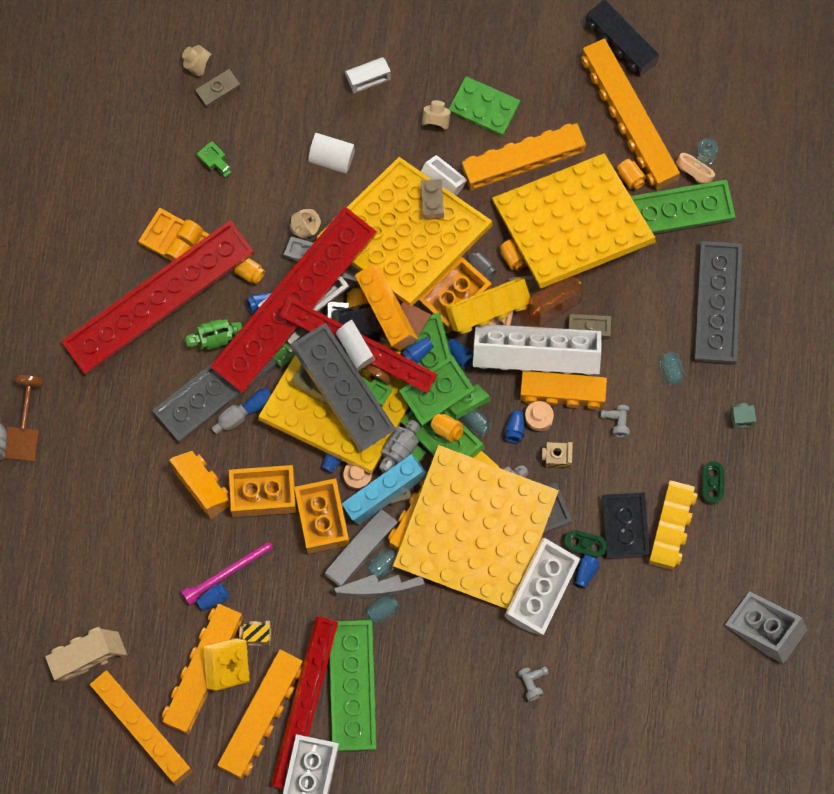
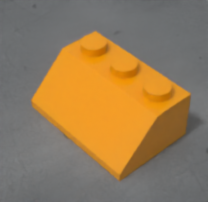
[169,451,231,520]

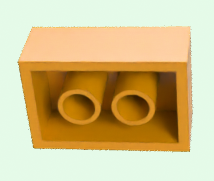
[418,257,492,334]
[229,465,297,517]
[294,478,349,554]

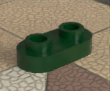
[702,461,724,505]
[564,530,607,558]

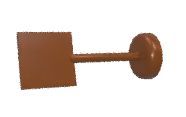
[363,302,431,385]
[5,375,44,461]

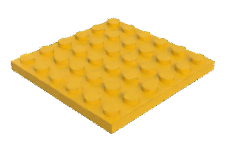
[492,153,656,289]
[317,157,493,307]
[258,355,410,474]
[393,445,559,609]

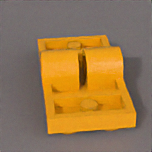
[138,208,210,261]

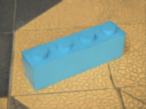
[342,454,427,525]

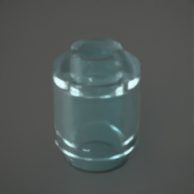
[696,138,719,165]
[659,352,685,384]
[462,408,491,437]
[367,548,397,580]
[366,595,399,624]

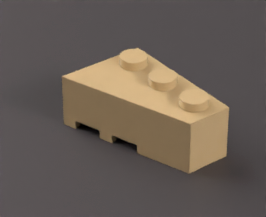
[45,627,127,681]

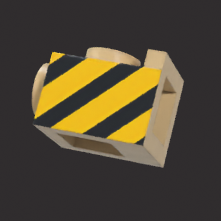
[542,442,573,469]
[239,621,271,647]

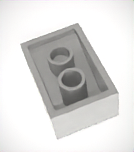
[725,591,808,664]

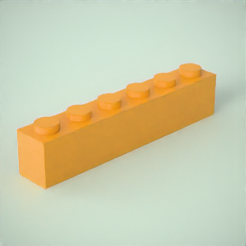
[462,123,586,191]
[162,604,243,736]
[218,650,303,780]
[90,670,193,786]

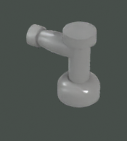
[601,405,630,438]
[518,667,548,702]

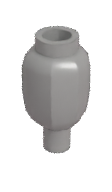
[212,404,248,434]

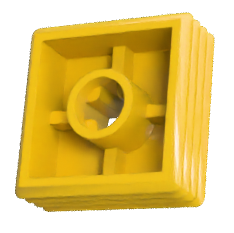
[204,638,250,691]

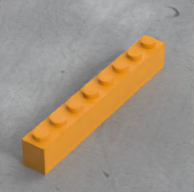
[581,38,680,190]

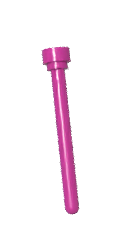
[181,542,273,606]

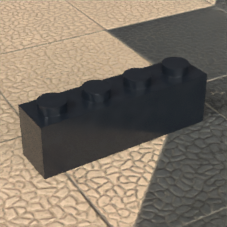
[586,0,659,77]
[333,297,419,336]

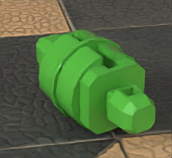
[185,319,243,350]

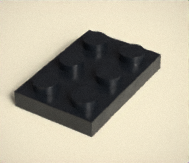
[602,492,650,559]

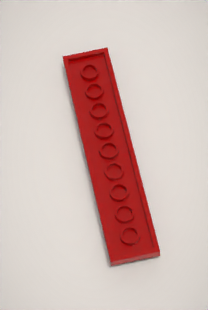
[210,206,378,393]
[61,220,255,375]

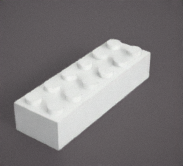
[473,324,601,375]

